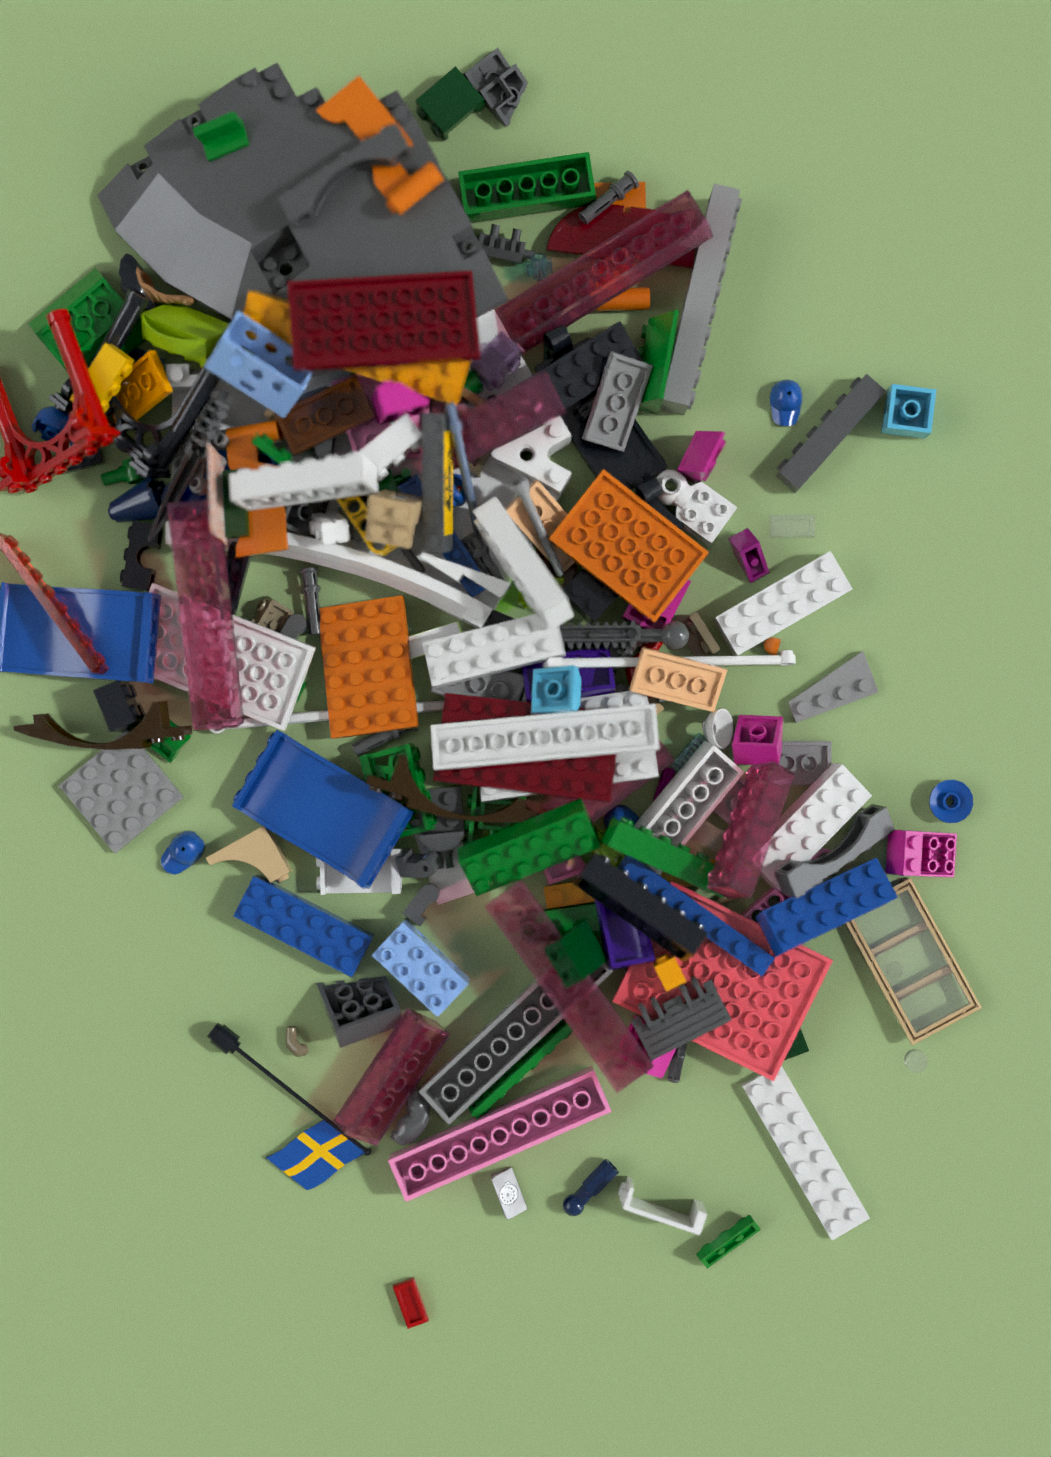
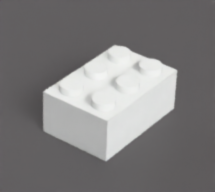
[358,414,422,482]

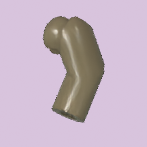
[286,1026,308,1057]

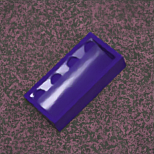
[522,647,615,703]
[594,899,655,970]

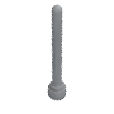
[510,477,564,577]

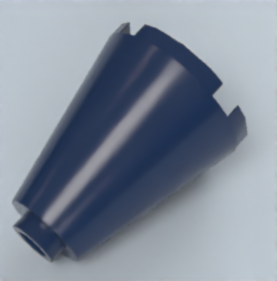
[108,477,172,523]

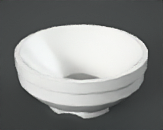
[702,708,734,749]

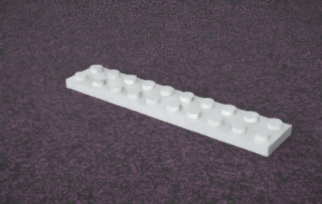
[431,704,660,771]

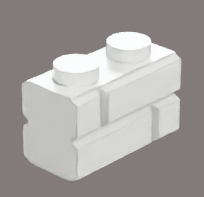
[309,510,350,545]

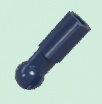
[563,1158,619,1216]

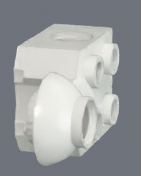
[655,469,737,547]

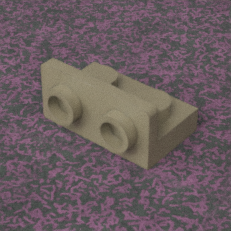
[249,596,294,633]
[681,612,720,657]

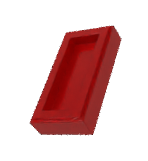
[393,1277,429,1329]

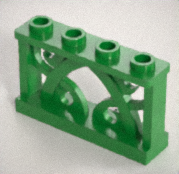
[359,743,437,838]

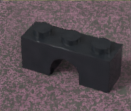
[120,521,164,592]

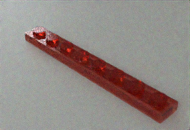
[0,533,109,675]

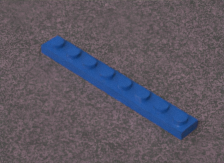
[617,855,775,976]

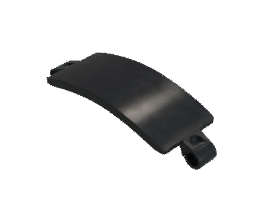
[534,324,667,503]

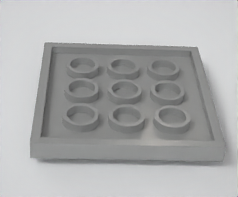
[59,729,184,853]

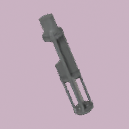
[667,1043,687,1083]

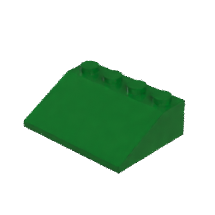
[638,310,679,414]

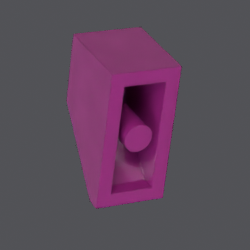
[728,528,770,583]

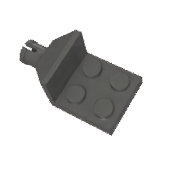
[418,786,465,869]

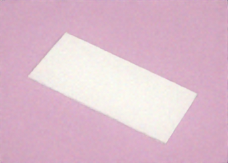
[410,819,474,905]

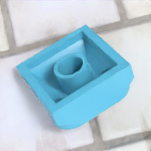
[531,665,581,714]

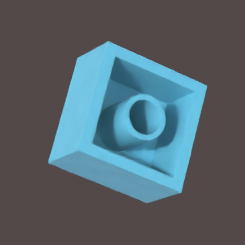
[881,384,936,439]

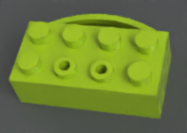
[141,303,230,368]

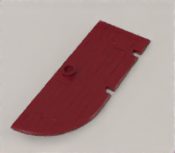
[546,204,699,269]

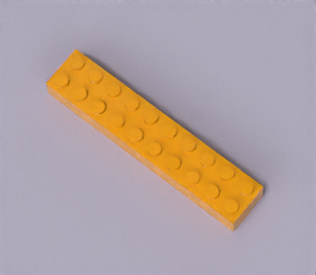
[243,290,471,405]

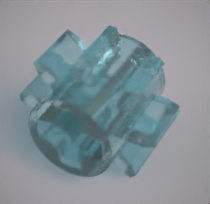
[526,253,553,281]

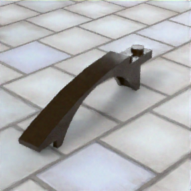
[13,701,192,750]
[365,756,540,822]

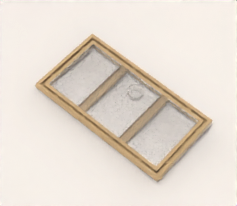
[845,878,982,1045]

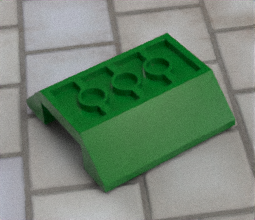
[29,268,145,371]

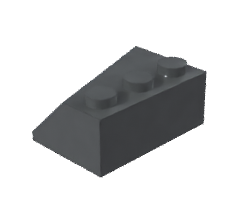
[317,976,403,1048]

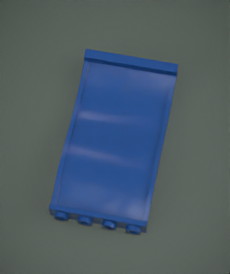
[0,582,161,684]
[232,730,415,889]

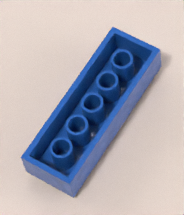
[755,858,898,957]
[233,875,374,977]

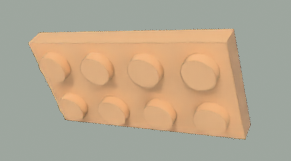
[504,479,575,572]
[629,647,727,712]

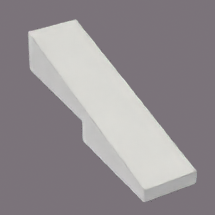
[420,552,512,599]

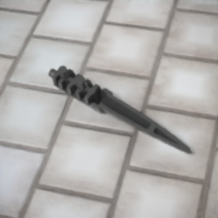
[465,224,535,265]
[148,389,230,542]

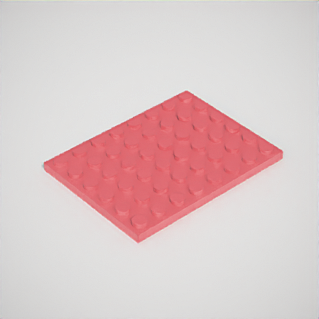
[612,880,833,1081]

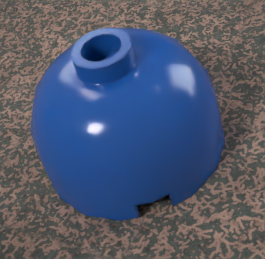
[31,406,78,446]

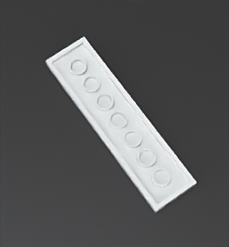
[742,1066,870,1240]

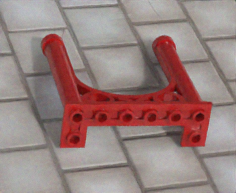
[0,309,120,494]

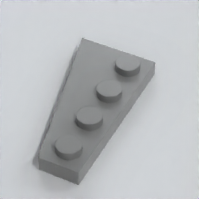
[787,651,878,723]

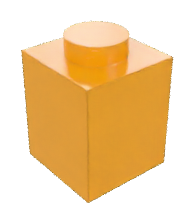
[653,953,687,992]

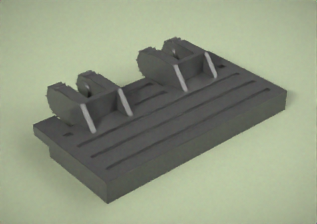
[631,975,732,1061]

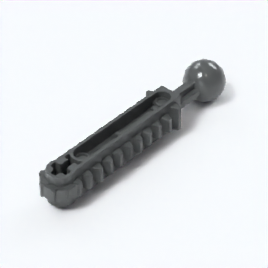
[559,621,689,652]

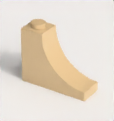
[206,826,293,884]

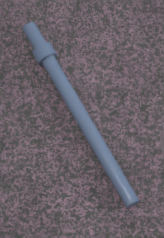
[445,402,479,531]

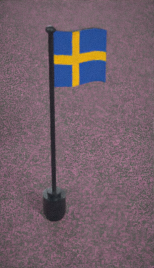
[207,1022,371,1190]

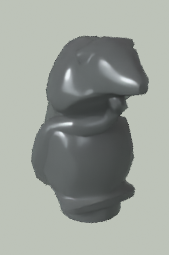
[390,1084,430,1146]

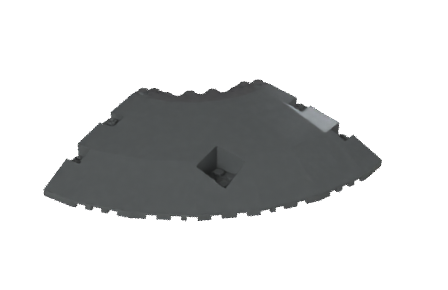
[97,62,508,320]

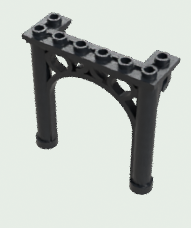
[49,287,221,479]

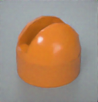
[764,637,781,655]

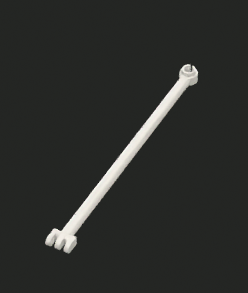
[543,650,796,668]
[208,700,444,734]

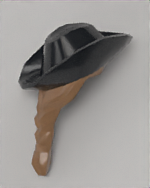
[119,253,195,310]

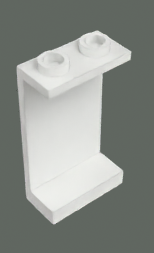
[316,848,402,895]
[618,1176,707,1235]

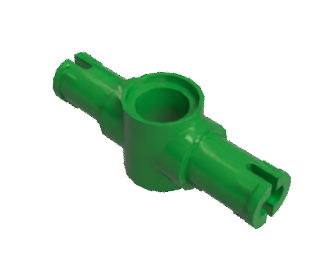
[101,458,145,486]

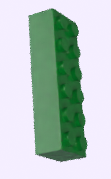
[458,152,596,223]
[457,799,601,897]

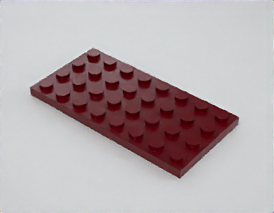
[287,270,481,372]
[433,693,617,803]

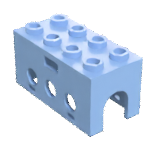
[204,311,314,418]
[372,918,470,1017]

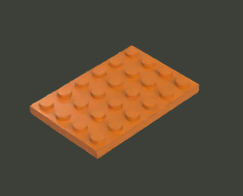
[548,469,709,623]
[319,595,419,739]

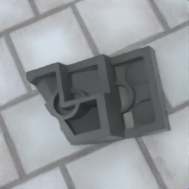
[463,48,528,127]

